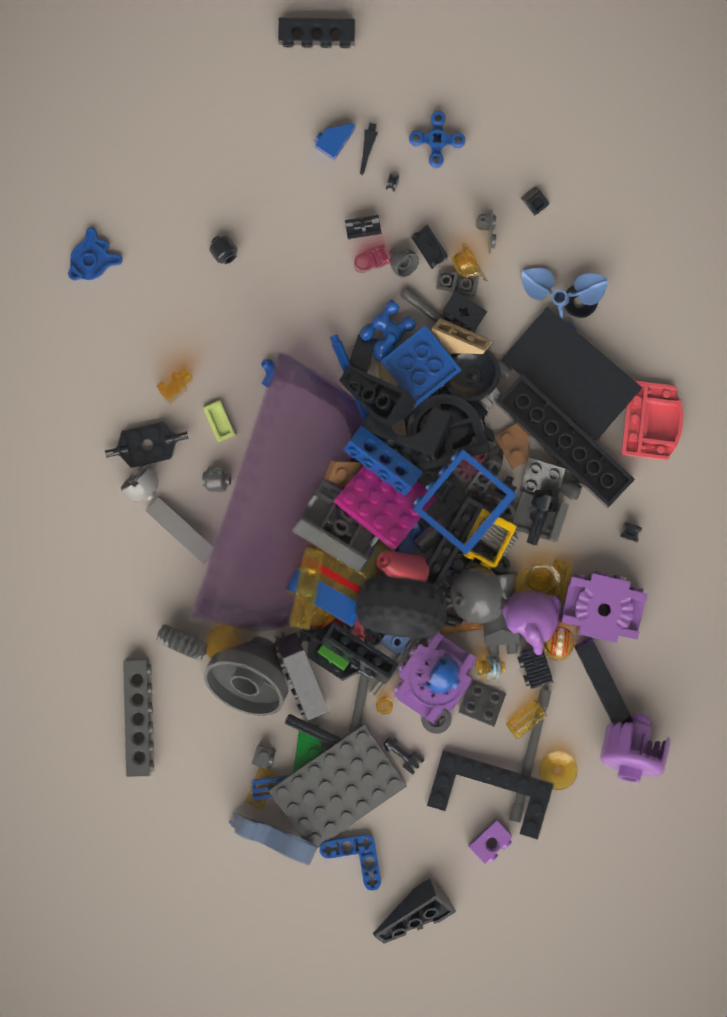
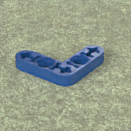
[320,834,381,891]

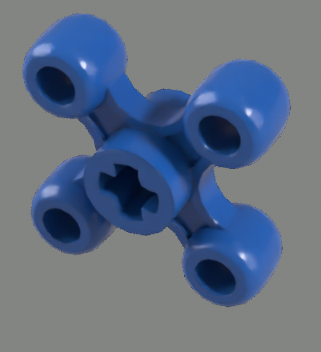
[409,111,466,168]

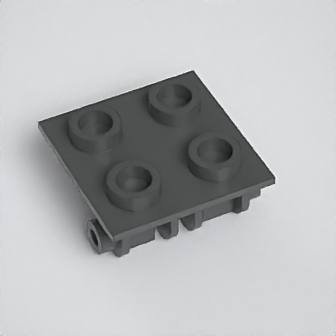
[476,210,496,254]
[520,457,566,498]
[458,680,506,727]

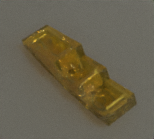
[289,547,324,630]

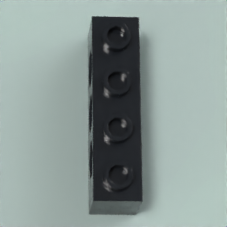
[278,18,355,49]
[320,622,399,685]

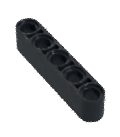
[574,637,632,728]

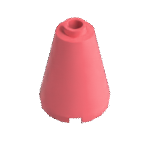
[377,550,429,581]

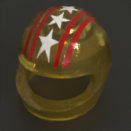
[543,626,575,661]

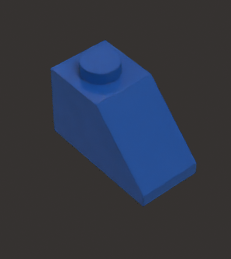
[314,124,355,161]

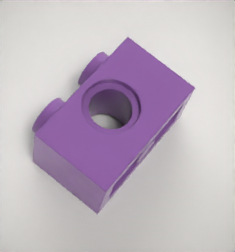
[468,819,513,864]

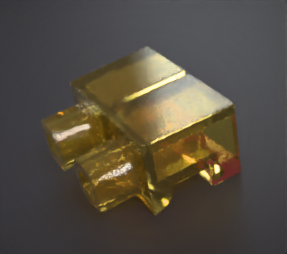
[156,368,193,404]

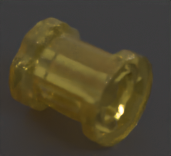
[376,697,393,715]

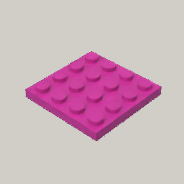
[334,461,437,551]

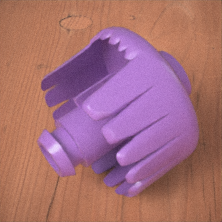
[600,713,671,783]

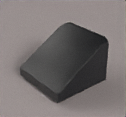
[521,187,550,216]

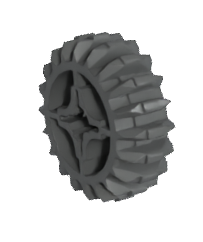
[156,624,208,660]

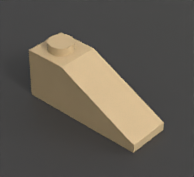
[431,318,492,354]

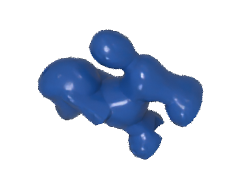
[360,299,416,363]

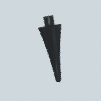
[360,123,378,175]

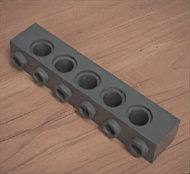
[123,660,154,777]

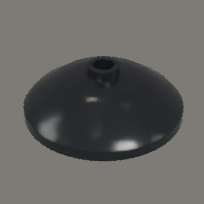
[445,349,500,402]

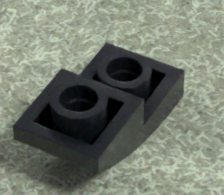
[350,334,377,373]

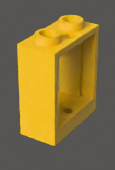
[463,509,517,569]

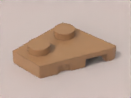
[495,424,529,470]

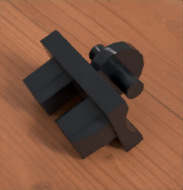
[345,215,382,240]

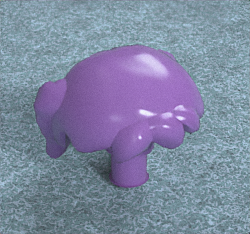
[502,590,562,655]

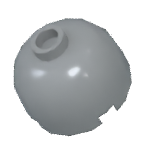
[120,464,158,502]

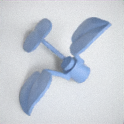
[522,268,608,330]

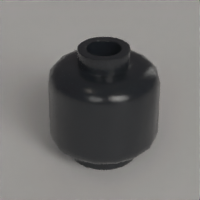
[209,236,238,264]

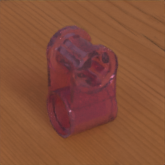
[353,244,390,273]

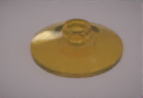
[539,751,577,790]

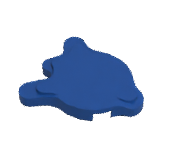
[68,228,123,281]

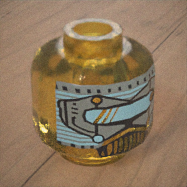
[476,655,505,680]

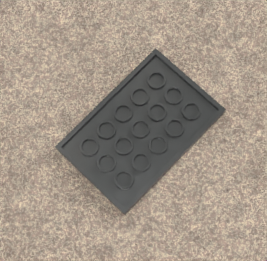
[268,723,407,848]

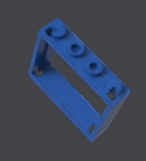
[413,450,517,555]

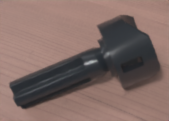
[526,489,559,546]

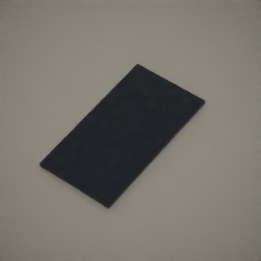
[502,307,642,441]

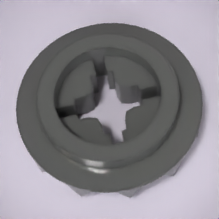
[421,709,452,734]

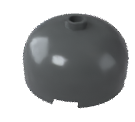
[450,565,504,625]

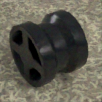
[620,522,642,542]

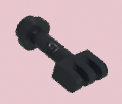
[383,737,425,775]

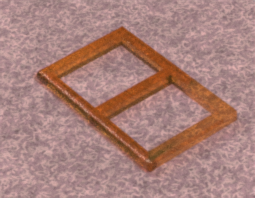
[439,623,485,635]

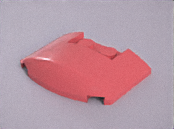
[621,381,683,461]

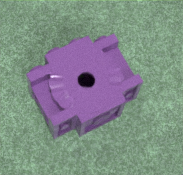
[559,571,648,643]
[393,633,477,724]

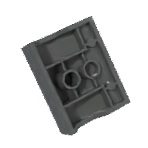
[292,479,378,572]

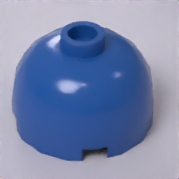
[424,654,461,693]

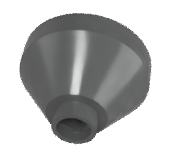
[204,636,289,716]

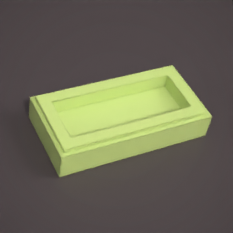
[203,400,236,443]

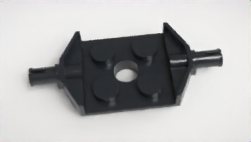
[105,421,189,468]
[298,625,371,681]

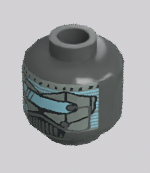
[202,467,232,492]

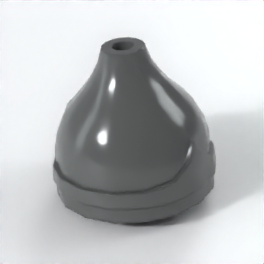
[389,248,419,277]

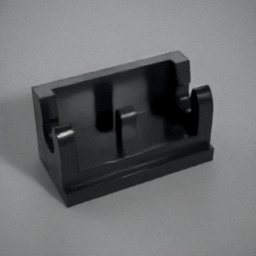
[411,224,448,269]

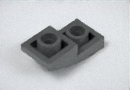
[436,270,479,296]

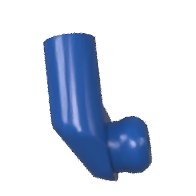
[261,359,277,388]

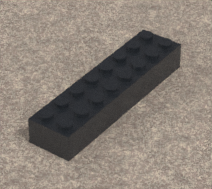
[495,374,635,508]

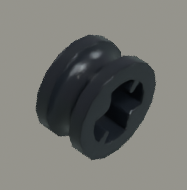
[385,173,400,192]

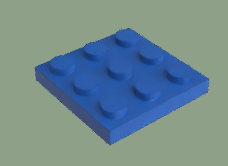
[380,325,461,407]

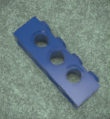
[343,425,423,496]

